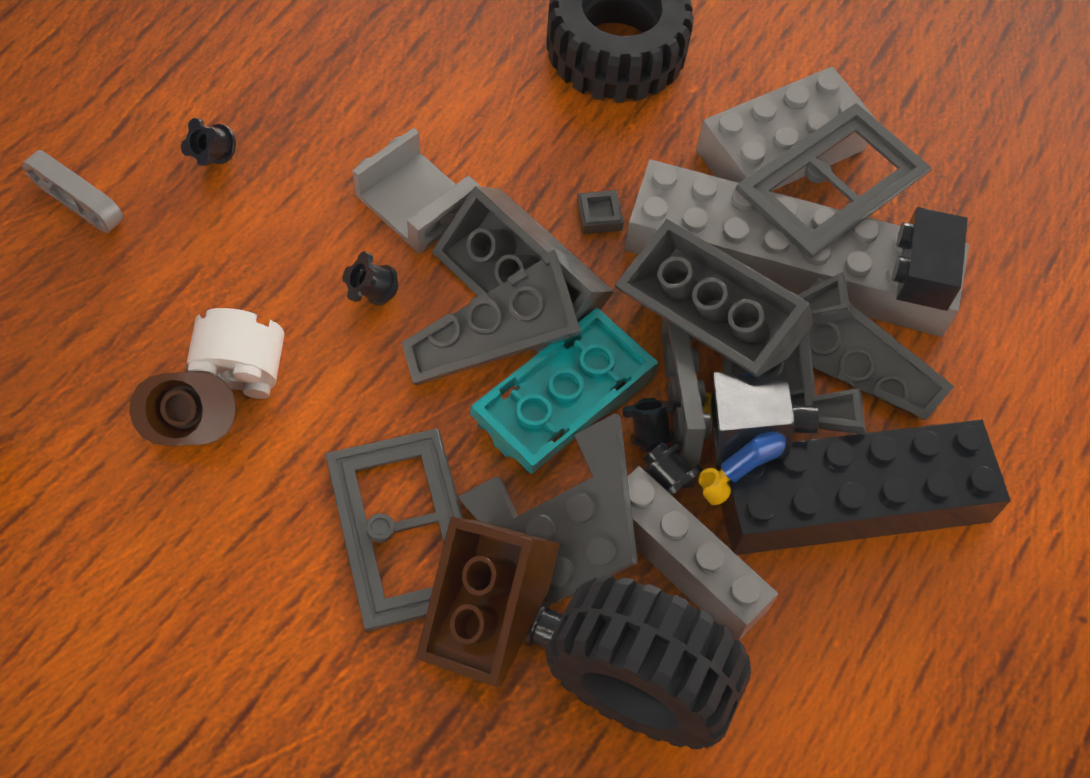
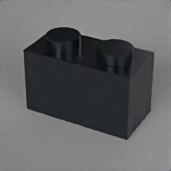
[892,207,968,311]

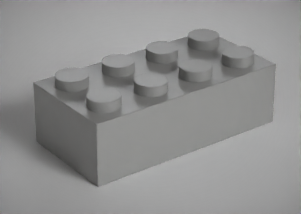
[696,66,877,191]

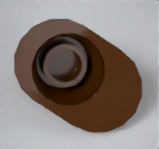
[129,371,237,446]

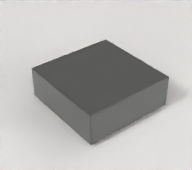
[577,190,624,234]

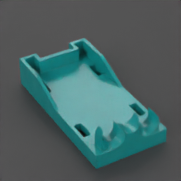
[470,308,658,474]

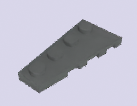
[401,249,581,386]
[809,278,955,420]

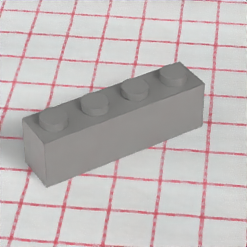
[627,466,779,641]

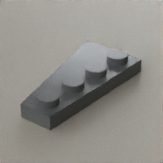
[661,318,712,488]

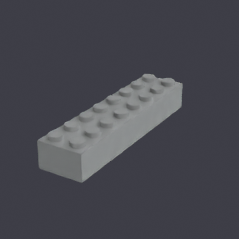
[624,159,970,337]

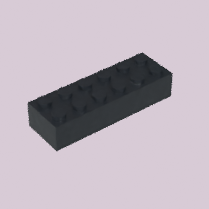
[715,419,1011,555]

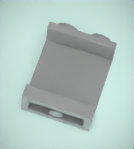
[352,128,480,254]

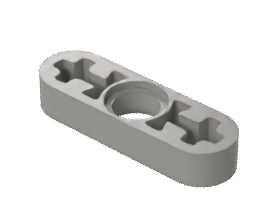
[22,150,124,233]

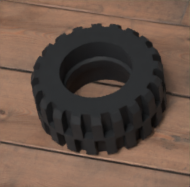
[546,0,694,102]
[546,576,751,749]

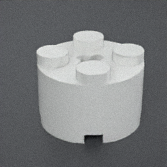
[185,308,285,399]

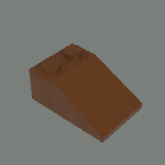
[415,516,560,687]

